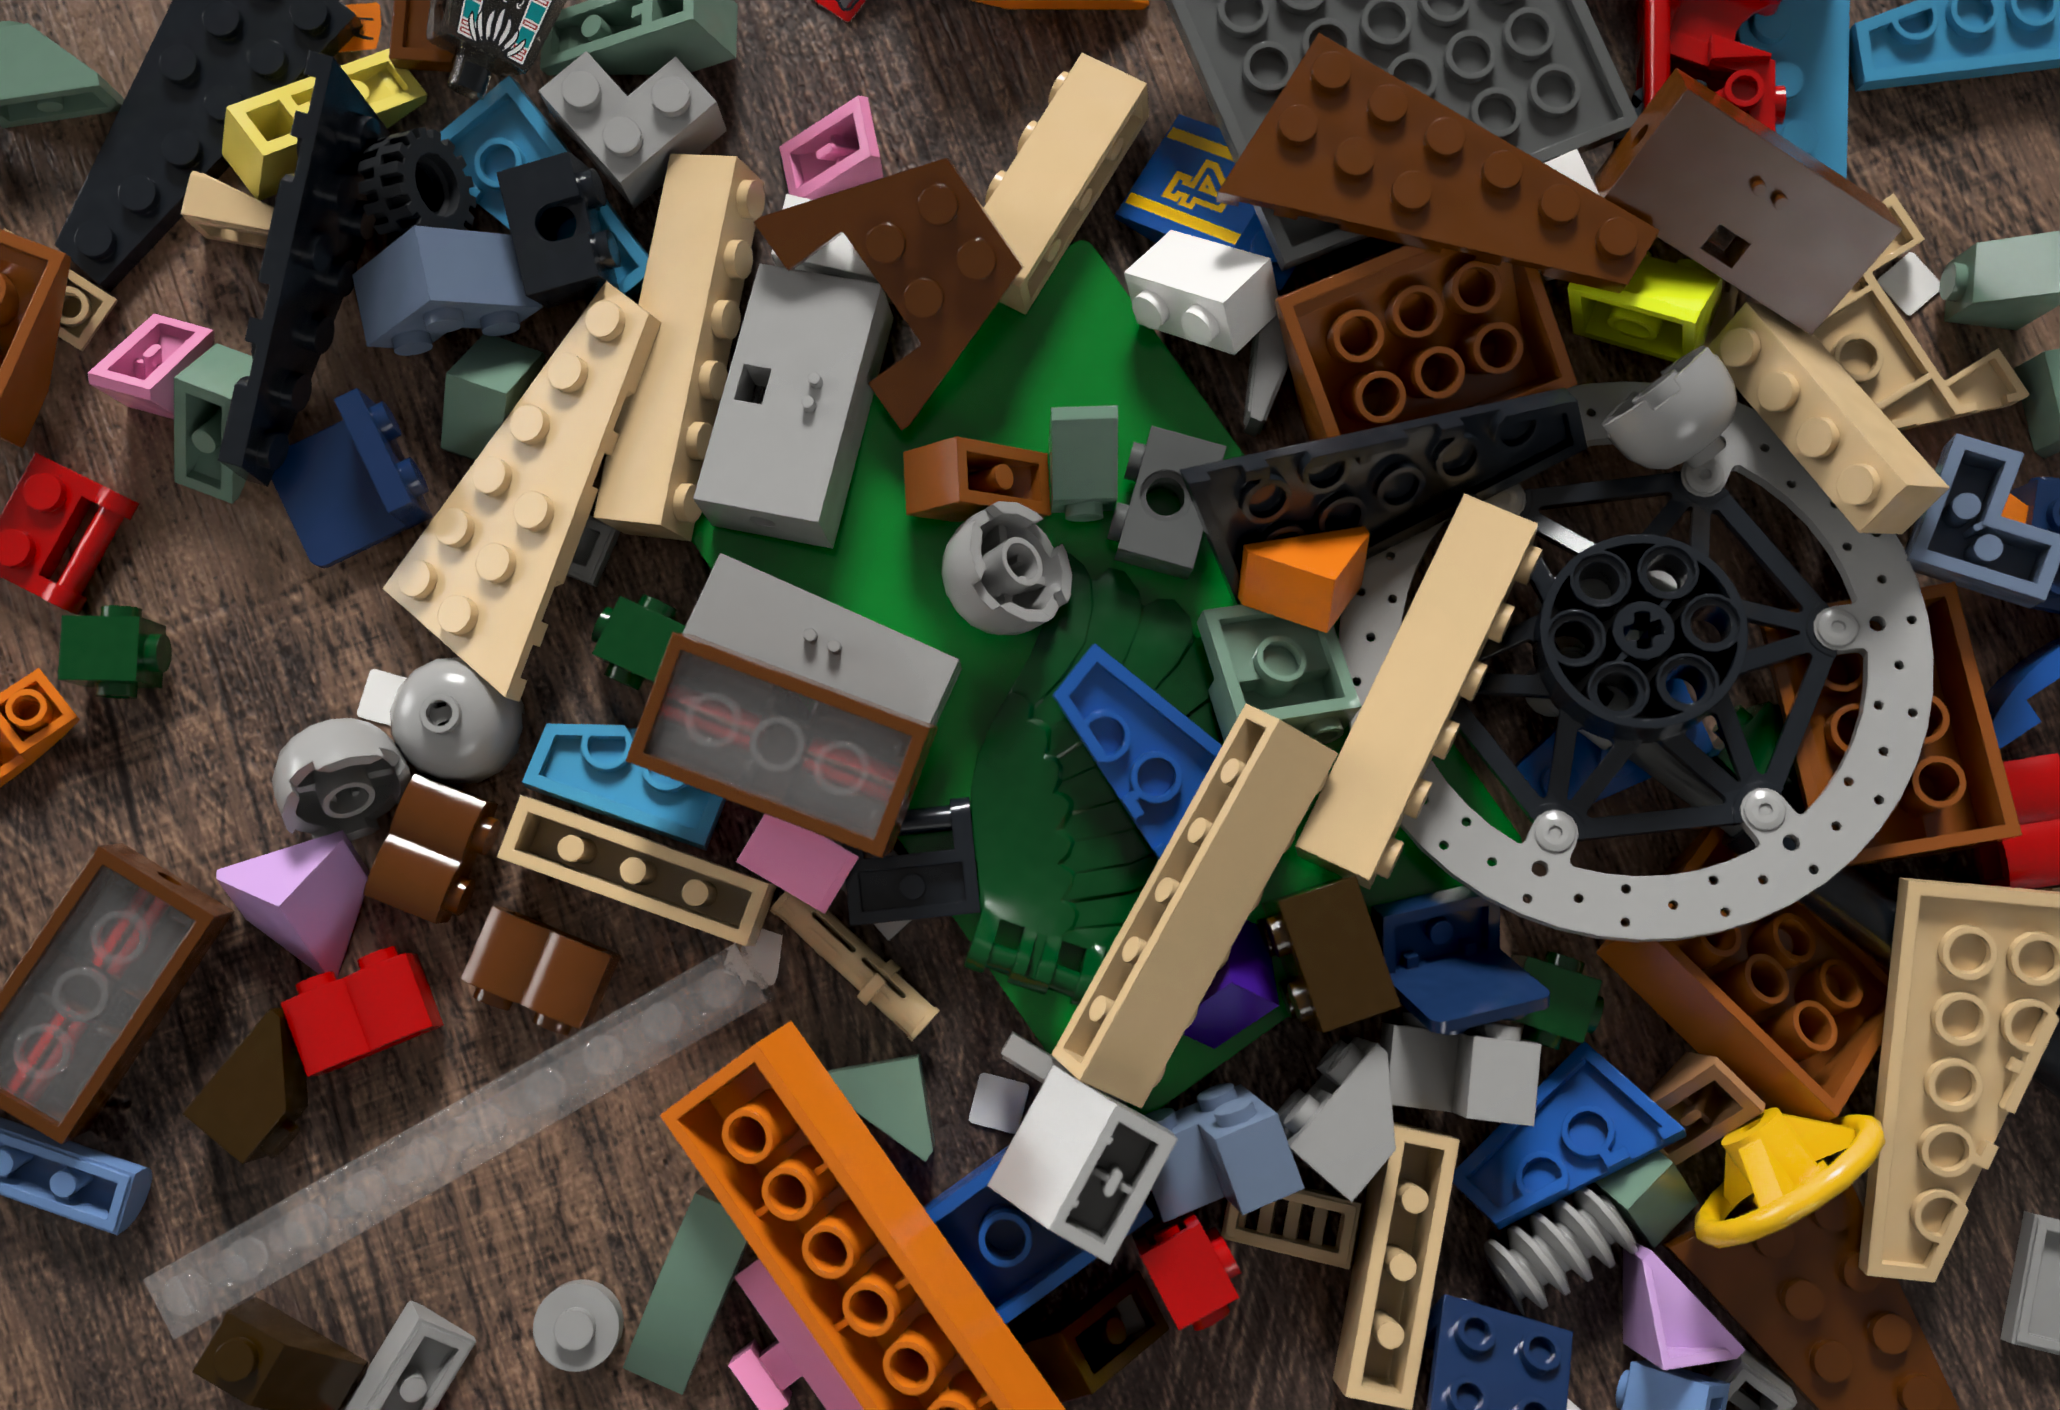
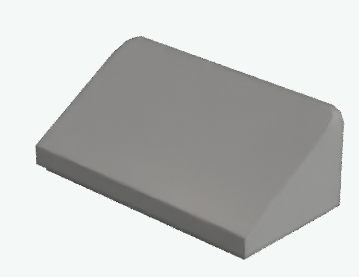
[343,1301,476,1410]

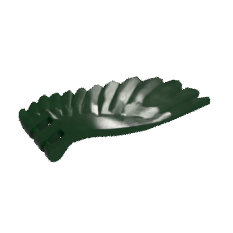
[964,553,1223,1007]

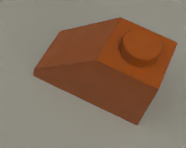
[903,436,1051,522]

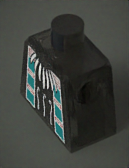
[426,0,567,100]

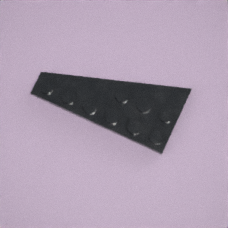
[54,0,364,292]
[218,50,392,487]
[1179,387,1587,605]

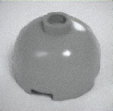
[1600,345,1737,469]
[941,501,1072,635]
[390,657,525,784]
[272,718,412,841]

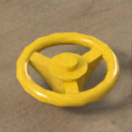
[1695,1107,1886,1249]

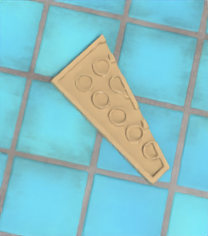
[382,281,661,702]
[1858,877,2060,1283]

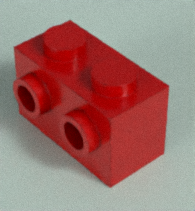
[1132,1211,1241,1331]

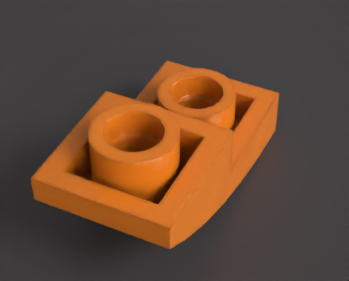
[0,668,80,788]

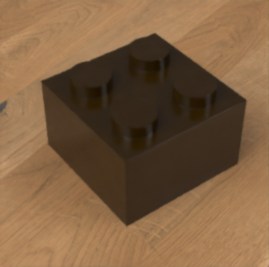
[1257,876,1401,1033]

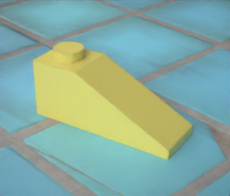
[221,49,427,200]

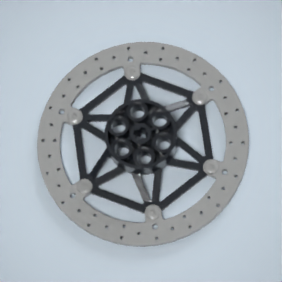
[1339,381,1933,942]

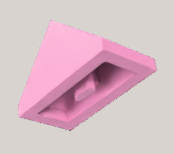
[780,95,883,200]
[88,314,214,419]
[736,814,859,914]

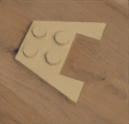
[1813,193,2030,431]

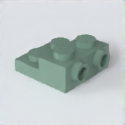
[1197,605,1361,745]

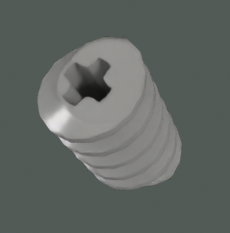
[1483,1187,1638,1316]

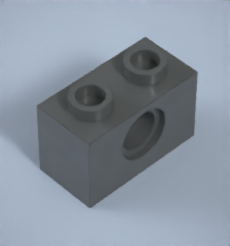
[1107,426,1226,580]

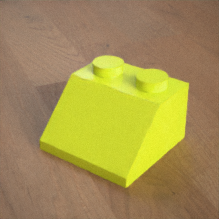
[1567,251,1723,362]

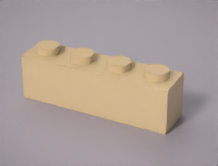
[984,53,1149,315]
[1708,302,1950,534]
[497,795,777,946]
[1333,1122,1460,1410]

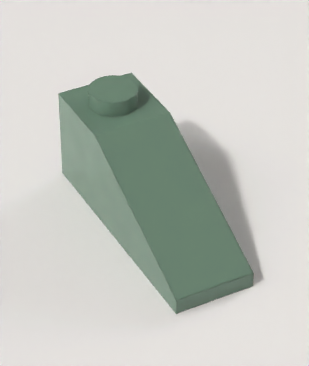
[540,0,738,75]

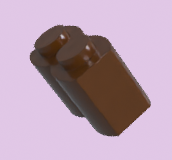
[363,773,500,924]
[461,906,621,1036]

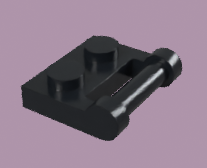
[842,797,981,926]

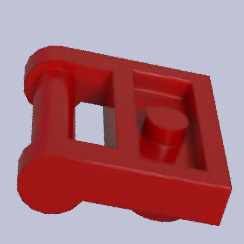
[0,452,139,615]

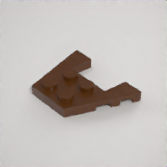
[754,158,1024,431]

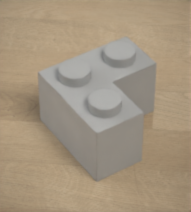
[538,51,727,209]
[1380,1012,1541,1126]

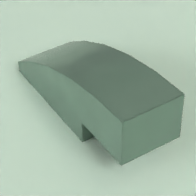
[623,1186,749,1395]

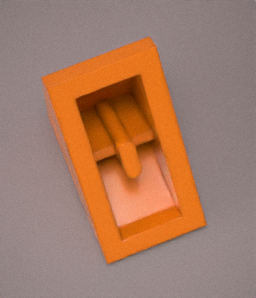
[1238,526,1370,633]

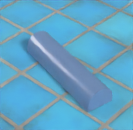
[0,1117,152,1235]

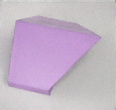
[216,830,369,978]
[1623,1243,1746,1370]

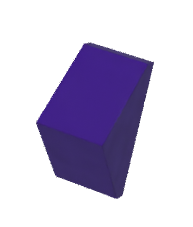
[1183,920,1279,1049]

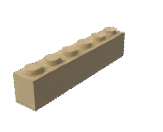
[593,154,765,541]
[1295,493,1543,890]
[1051,704,1339,1108]

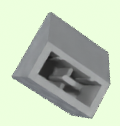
[1277,1036,1396,1202]
[988,1064,1178,1264]

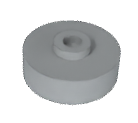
[533,1279,624,1372]

